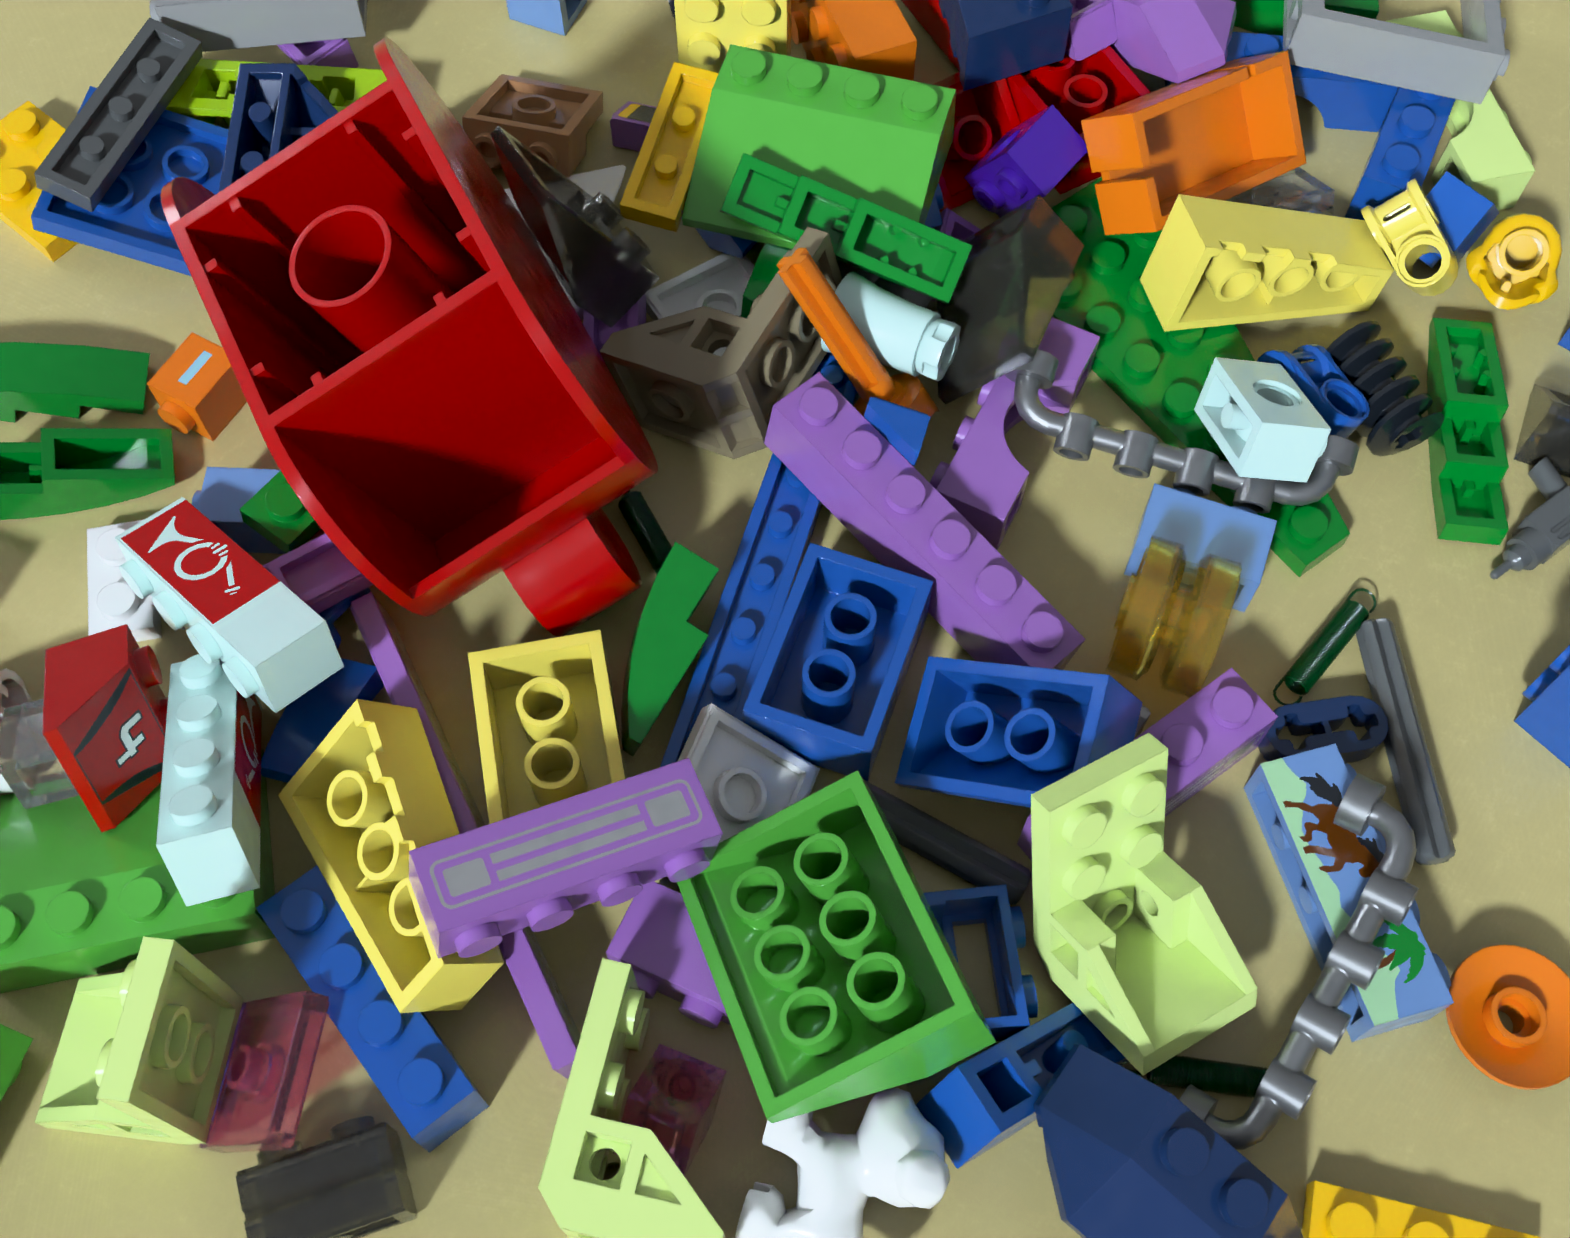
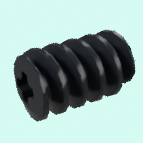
[1326,320,1445,456]

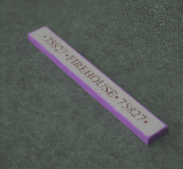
[350,592,580,1079]

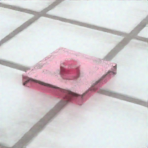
[199,990,330,1153]

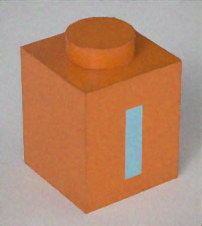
[147,332,247,441]

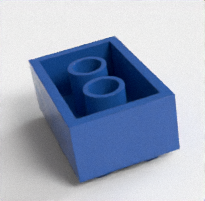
[742,543,933,781]

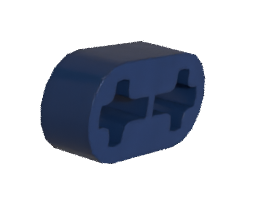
[1258,695,1389,763]

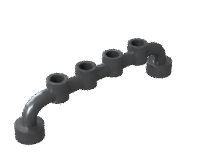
[1005,347,1359,514]
[1179,773,1419,1150]

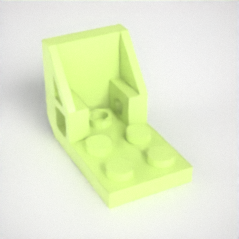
[1031,733,1258,1075]
[35,936,244,1145]
[538,958,725,1238]

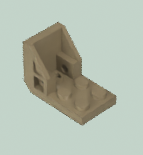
[599,227,842,459]

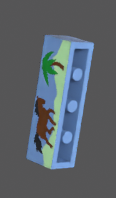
[1244,743,1454,1042]

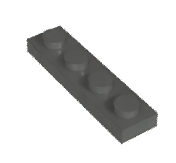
[34,17,202,212]

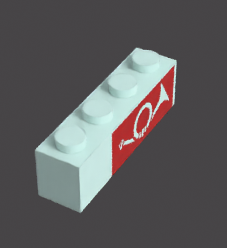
[115,497,344,713]
[156,654,262,907]

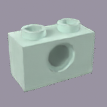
[1194,357,1331,483]

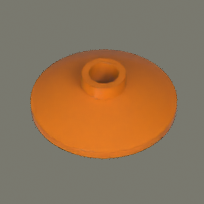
[1446,945,1570,1090]

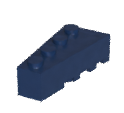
[939,0,1073,91]

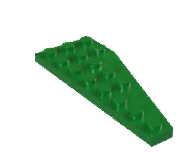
[984,177,1350,577]

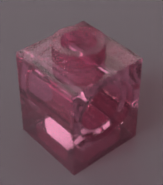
[613,1044,727,1176]

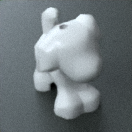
[735,1088,951,1238]

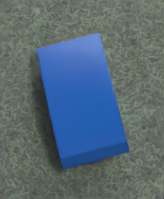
[261,658,384,783]

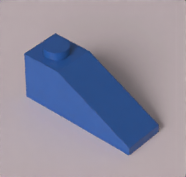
[916,1003,1126,1169]

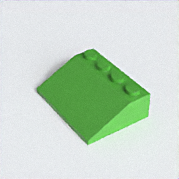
[682,44,956,249]
[0,748,276,994]
[677,770,996,1123]

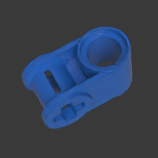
[1257,344,1370,439]

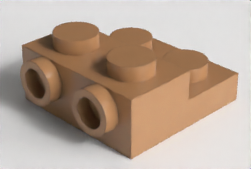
[462,74,603,179]

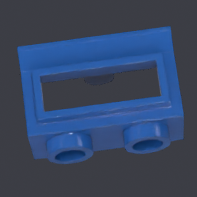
[924,884,1038,1041]

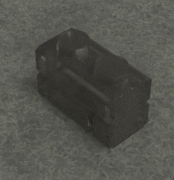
[235,1116,418,1238]

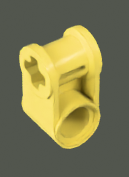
[1361,178,1459,296]

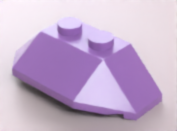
[1108,0,1237,84]

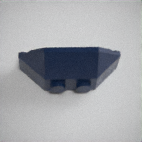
[218,63,338,193]
[1034,1044,1303,1238]

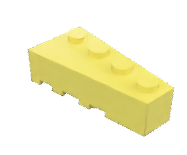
[1140,194,1394,332]
[278,699,504,1013]

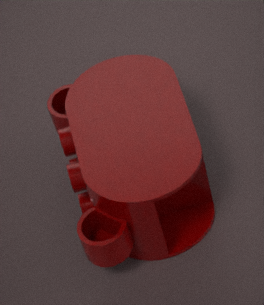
[160,37,658,637]

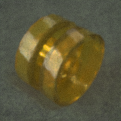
[1106,535,1242,698]

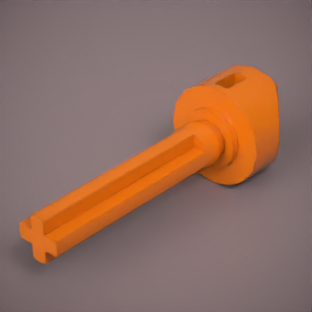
[777,247,940,418]

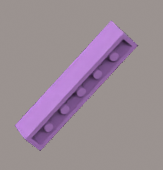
[764,372,1086,670]

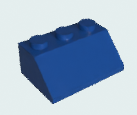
[895,656,1143,808]

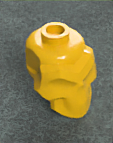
[1466,213,1563,310]

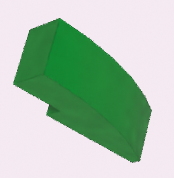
[0,428,175,520]
[621,541,719,756]

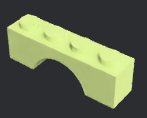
[1386,10,1535,211]

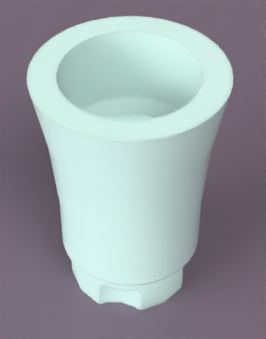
[821,271,961,381]

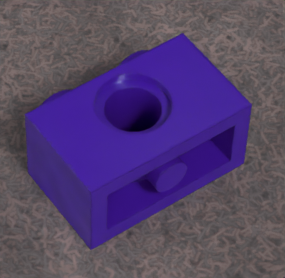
[964,104,1087,218]

